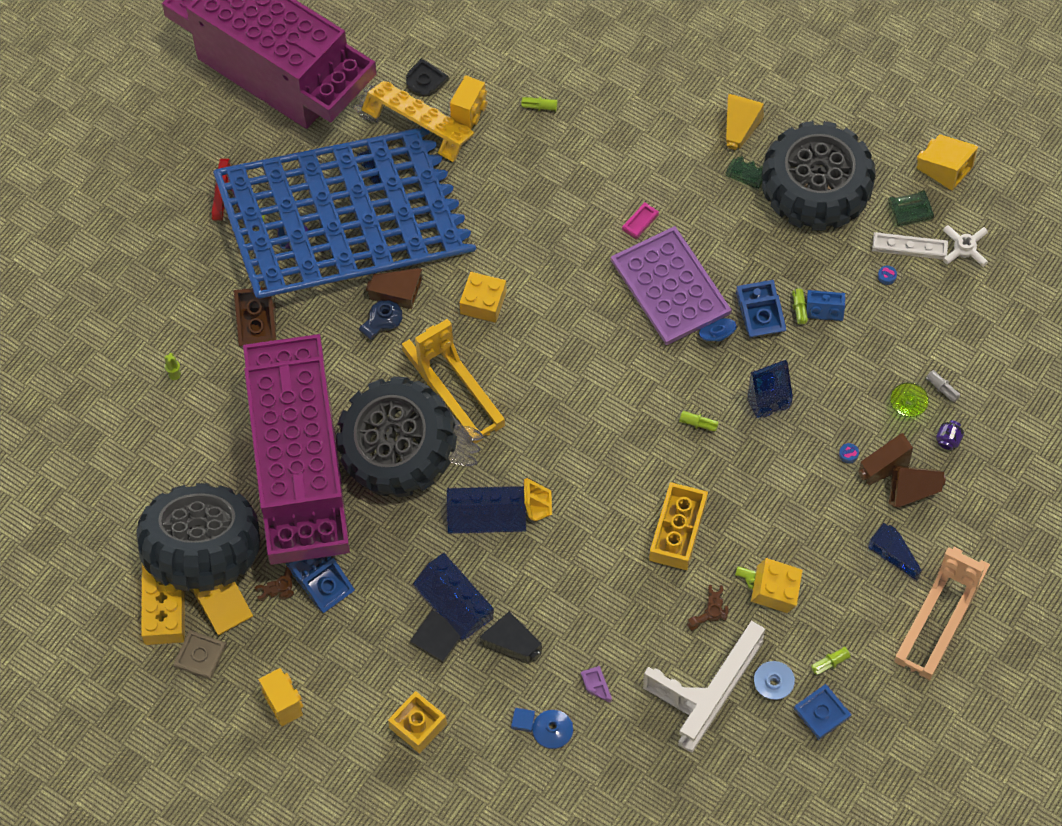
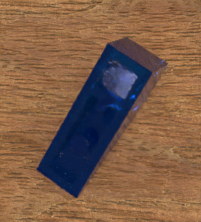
[868,523,922,581]

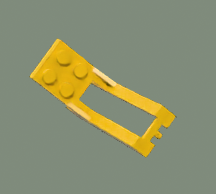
[402,319,505,445]

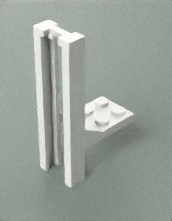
[643,621,765,753]

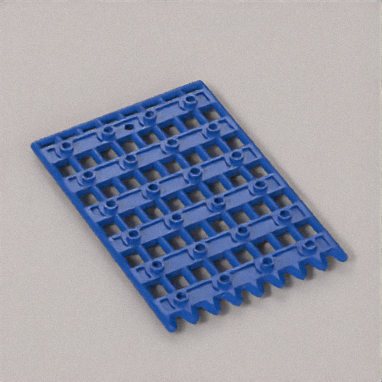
[213,127,476,299]

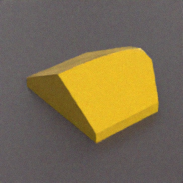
[524,478,552,521]

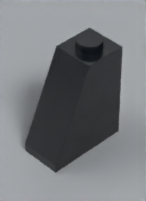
[480,611,542,664]

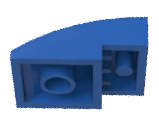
[736,280,786,338]
[285,556,355,613]

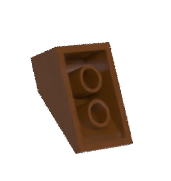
[234,287,277,346]

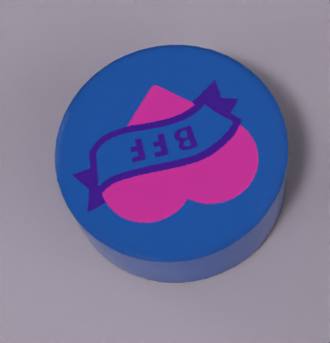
[878,265,897,285]
[839,443,859,464]

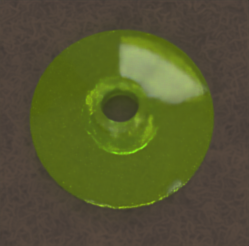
[890,383,929,418]

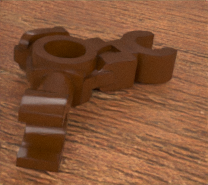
[255,565,294,601]
[687,585,729,631]

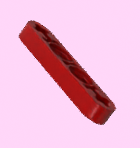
[212,158,231,221]

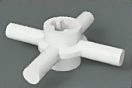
[943,225,988,267]

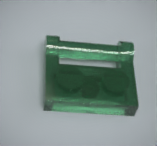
[888,190,934,226]

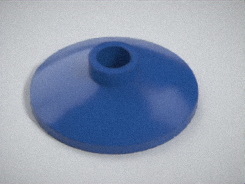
[699,318,737,341]
[532,710,573,749]

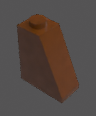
[366,268,423,310]
[858,433,913,486]
[889,466,946,507]

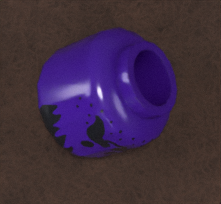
[936,420,964,450]

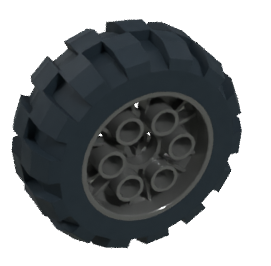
[762,121,876,231]
[336,376,457,498]
[136,483,260,592]

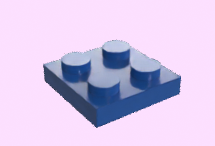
[794,684,851,740]

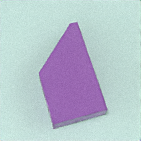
[581,666,612,702]

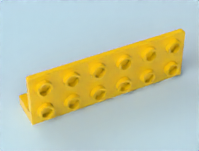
[361,81,474,162]

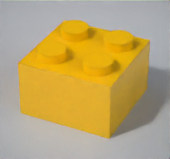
[450,75,488,130]
[459,272,507,323]
[751,558,803,613]
[259,668,304,727]
[388,691,447,754]

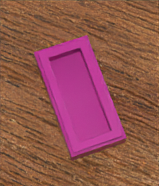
[622,202,659,240]

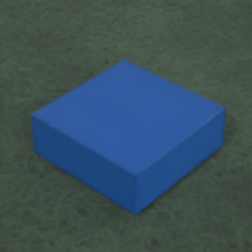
[511,708,535,732]

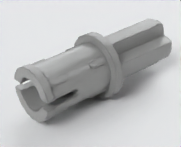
[926,370,960,402]

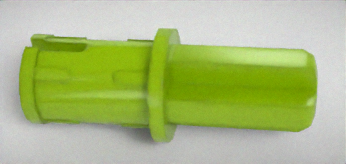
[521,97,557,111]
[792,289,808,324]
[164,353,181,380]
[679,410,718,431]
[811,647,851,675]

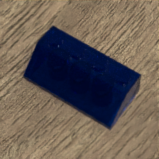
[447,486,526,534]
[413,553,494,641]

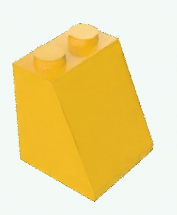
[916,134,978,191]

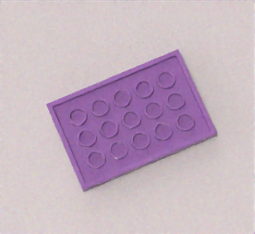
[611,226,732,345]

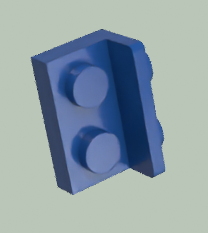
[806,290,845,321]

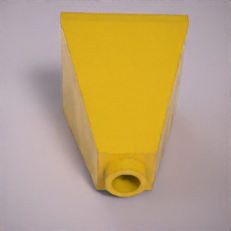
[726,94,764,150]

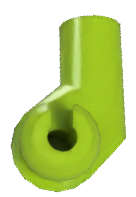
[735,566,756,589]

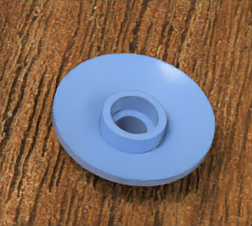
[754,661,795,700]

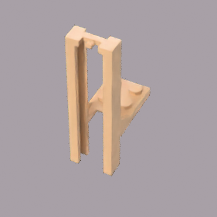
[894,547,990,680]

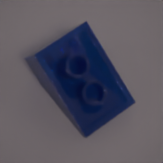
[747,360,793,418]

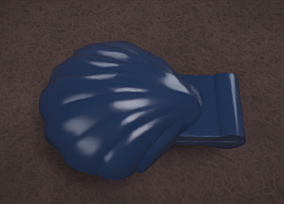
[359,300,403,340]

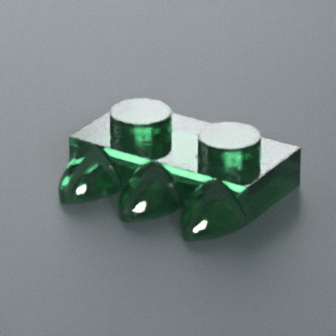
[725,156,763,189]

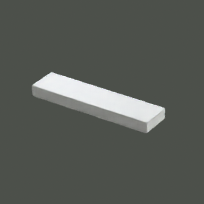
[872,232,948,259]

